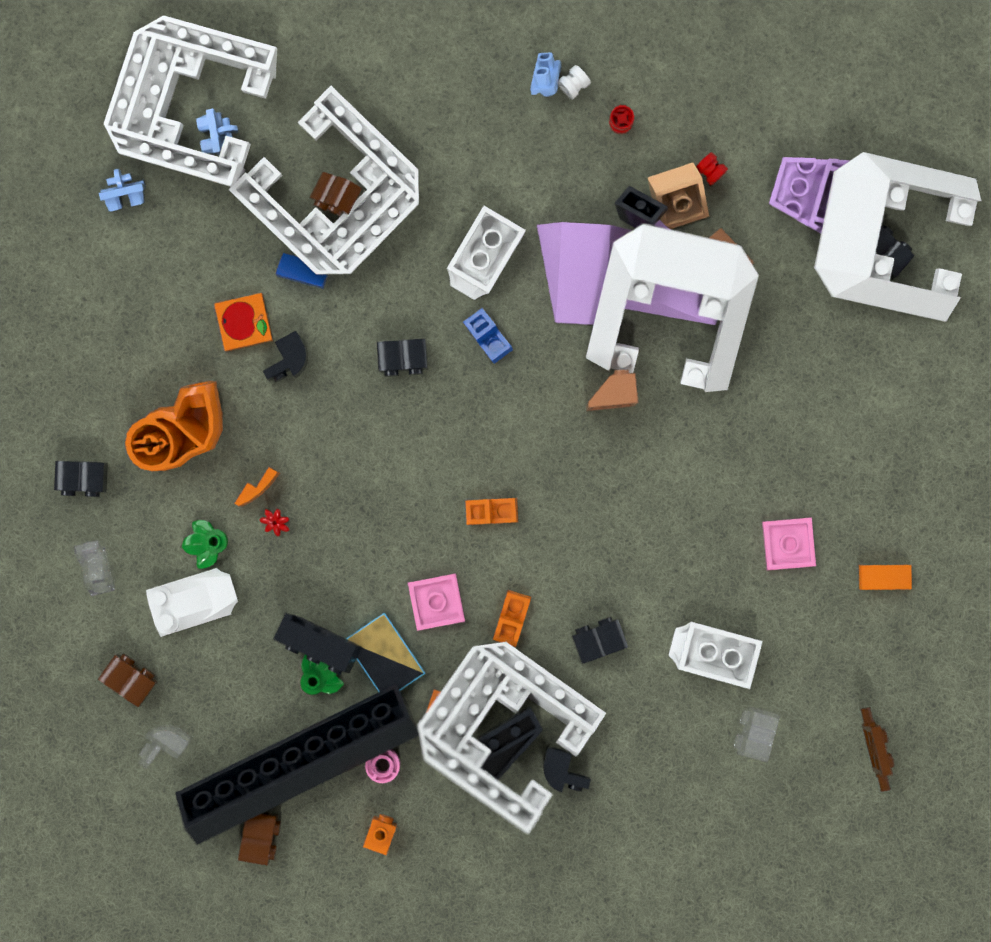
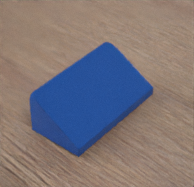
[276,253,328,289]

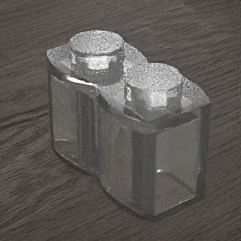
[734,706,780,762]

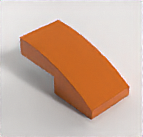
[234,467,280,507]
[465,498,518,525]
[859,565,912,590]
[493,590,531,647]

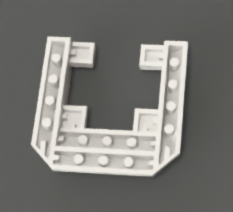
[104,16,277,187]
[229,86,419,275]
[814,152,981,322]
[586,224,759,392]
[418,642,606,834]

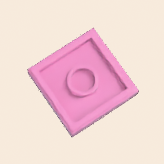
[762,518,816,570]
[408,574,465,631]

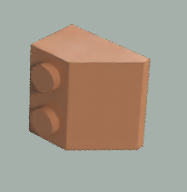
[586,370,638,411]

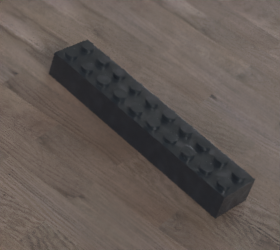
[175,684,419,845]

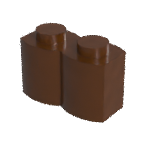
[309,172,362,216]
[98,653,157,707]
[238,812,281,866]

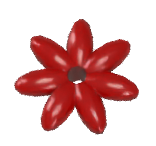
[259,509,289,537]

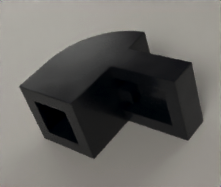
[263,331,308,383]
[543,746,591,793]

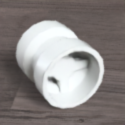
[558,65,591,99]

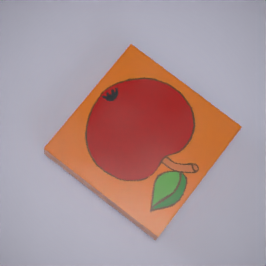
[214,293,273,351]

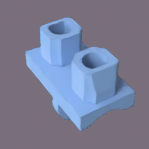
[530,53,561,97]
[196,109,238,155]
[99,169,145,212]

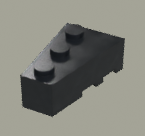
[273,612,362,675]
[475,706,543,781]

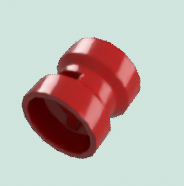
[609,105,634,134]
[696,152,728,186]

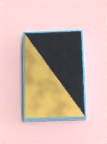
[346,613,425,692]

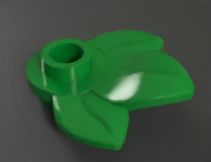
[181,520,228,569]
[300,655,344,695]

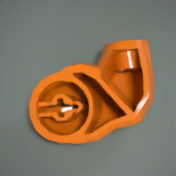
[125,381,223,471]

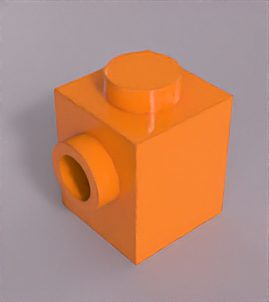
[363,814,397,855]

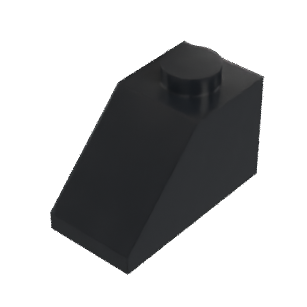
[615,186,668,228]

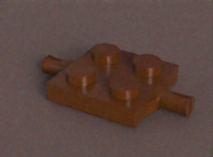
[860,707,894,792]

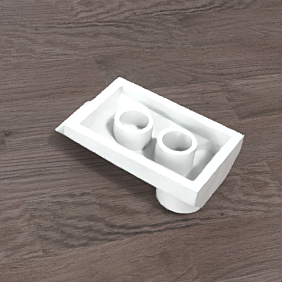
[447,206,526,300]
[146,568,238,637]
[669,622,763,689]

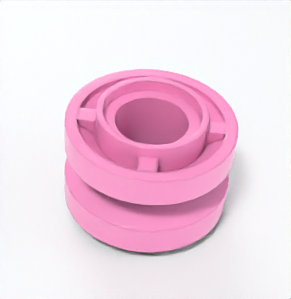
[365,749,400,783]

